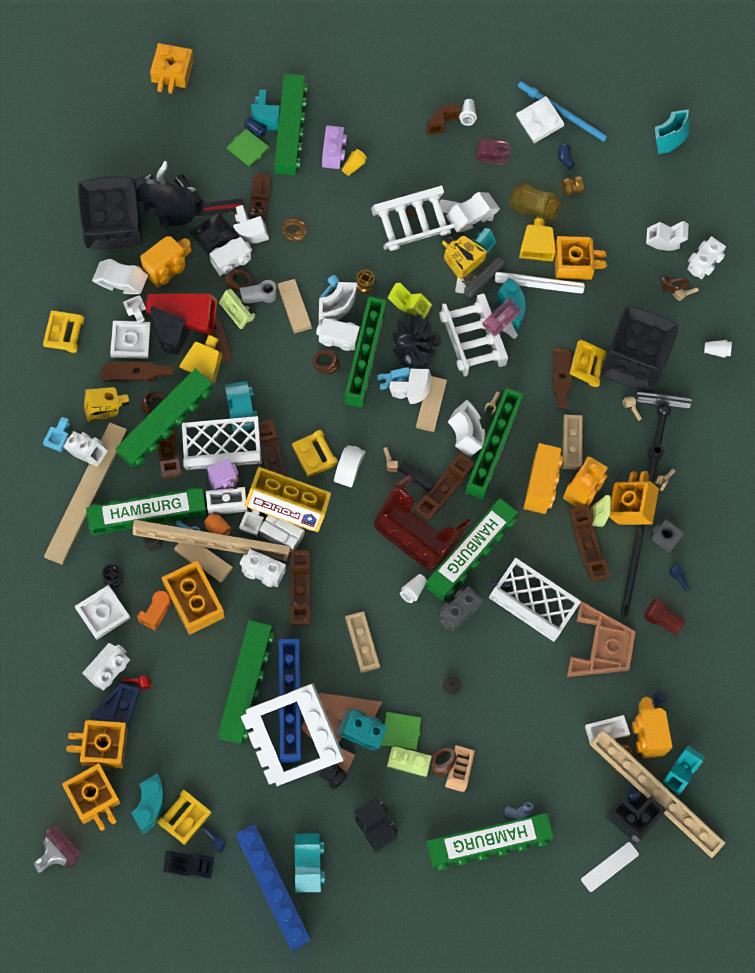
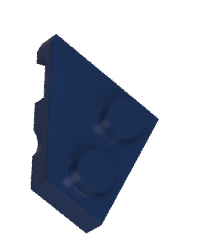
[90,683,140,728]

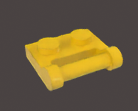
[43,311,85,353]
[569,340,607,387]
[292,430,339,478]
[156,790,211,846]

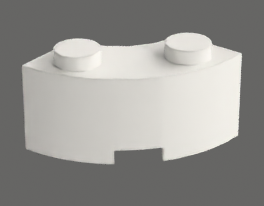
[446,192,500,232]
[92,259,148,294]
[319,282,357,324]
[448,400,485,458]

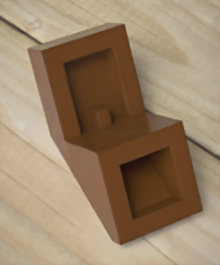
[426,104,460,135]

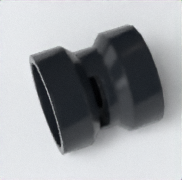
[102,563,124,588]
[319,764,348,790]

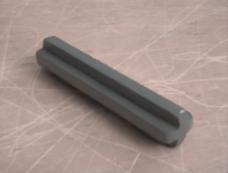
[464,257,504,298]
[636,391,692,409]

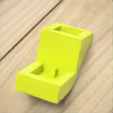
[387,283,432,319]

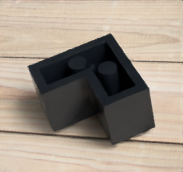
[605,796,666,844]
[354,797,398,853]

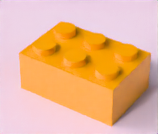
[523,443,563,514]
[162,560,225,635]

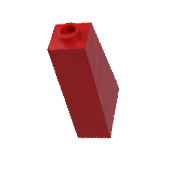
[145,294,217,335]

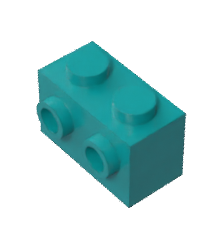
[337,709,387,751]

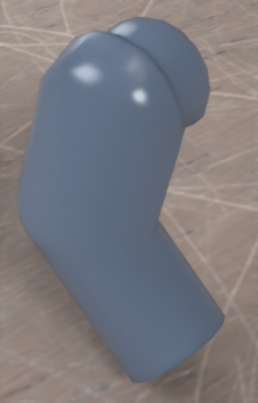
[503,802,534,820]

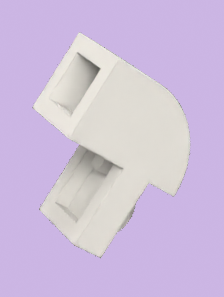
[233,205,269,244]
[646,221,689,251]
[389,369,432,404]
[334,445,366,487]

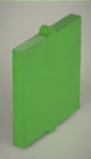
[226,129,269,167]
[381,712,421,751]

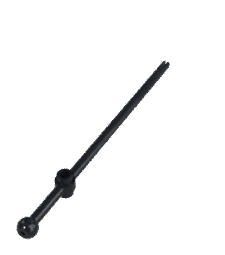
[621,403,671,616]

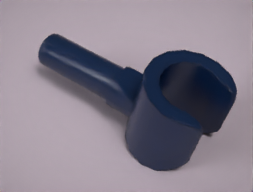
[669,564,690,591]
[653,688,668,709]
[627,783,641,805]
[202,826,226,853]

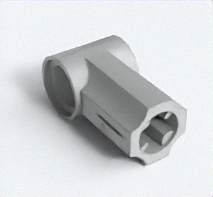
[240,280,277,305]

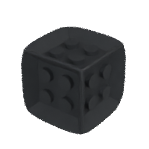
[78,177,142,249]
[601,306,678,392]

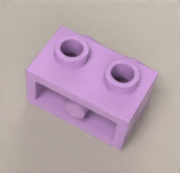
[322,125,347,169]
[207,459,239,490]

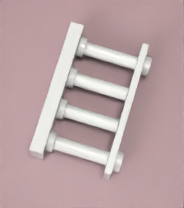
[371,186,455,251]
[439,294,508,376]

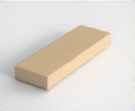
[277,279,312,334]
[416,376,447,432]
[562,414,583,470]
[174,543,233,584]
[345,611,380,673]

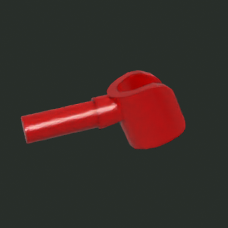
[122,676,151,690]

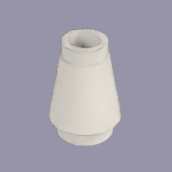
[459,99,477,126]
[704,340,732,358]
[400,574,427,603]

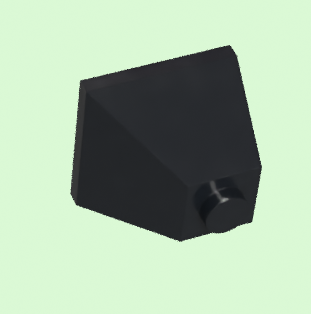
[189,213,239,257]
[150,306,188,355]

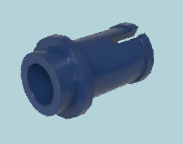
[244,117,267,138]

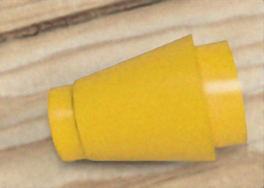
[342,149,367,176]

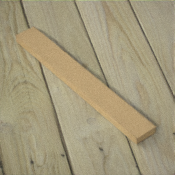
[44,422,128,565]
[133,520,290,561]
[589,729,725,858]

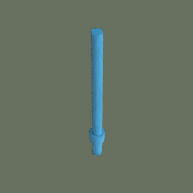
[518,81,608,142]

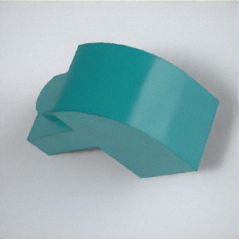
[251,89,280,131]
[662,745,705,795]

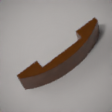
[254,419,288,477]
[158,428,182,479]
[413,452,475,521]
[569,504,611,582]
[290,550,310,625]

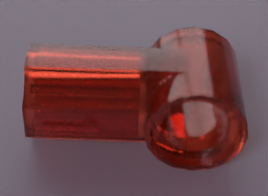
[644,599,686,635]

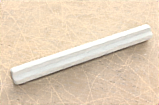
[495,272,585,294]

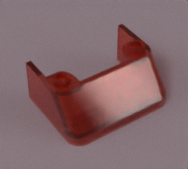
[374,474,471,570]

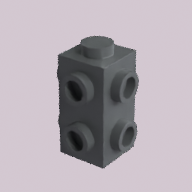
[439,587,483,631]

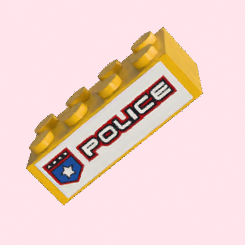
[244,467,331,532]

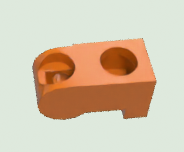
[137,591,171,631]

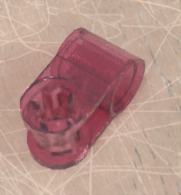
[475,138,510,165]

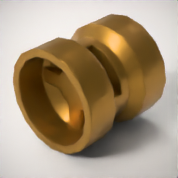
[561,176,584,197]
[356,270,375,294]

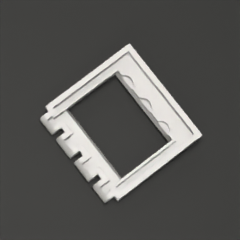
[241,683,345,786]

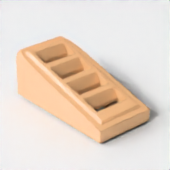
[445,745,475,792]

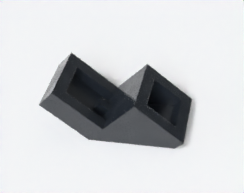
[163,851,214,879]

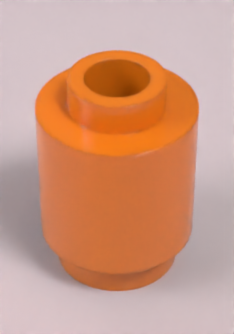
[204,513,232,536]

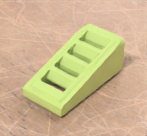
[590,495,611,527]

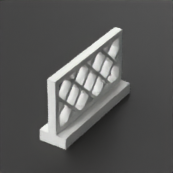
[182,416,262,470]
[489,558,581,642]

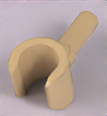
[672,287,698,301]
[484,392,500,415]
[623,396,642,421]
[383,447,398,472]
[654,469,675,491]

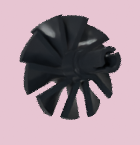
[392,314,442,368]

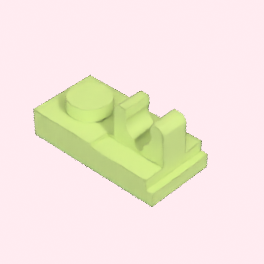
[219,289,255,329]
[387,746,432,777]

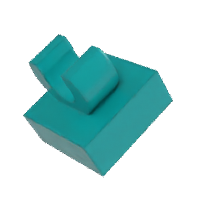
[472,228,497,255]

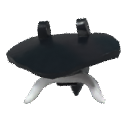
[135,161,196,228]

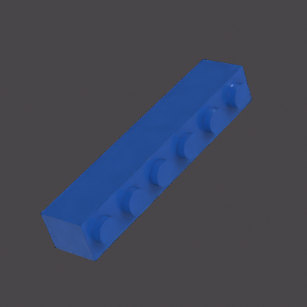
[279,639,301,764]
[236,824,310,952]

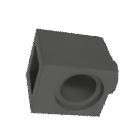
[651,520,684,554]

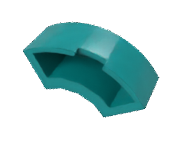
[655,109,691,154]
[497,277,526,333]
[225,381,257,433]
[131,774,165,835]
[295,833,325,893]

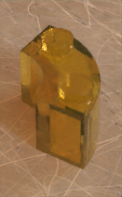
[507,184,562,220]

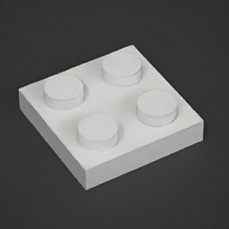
[516,96,564,143]
[110,321,151,359]
[75,585,130,640]

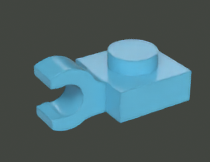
[377,367,410,390]
[43,417,71,452]

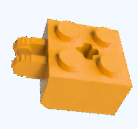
[150,43,194,94]
[140,236,192,288]
[555,236,607,280]
[563,457,608,507]
[609,471,659,525]
[632,697,673,759]
[66,720,128,769]
[62,763,121,831]

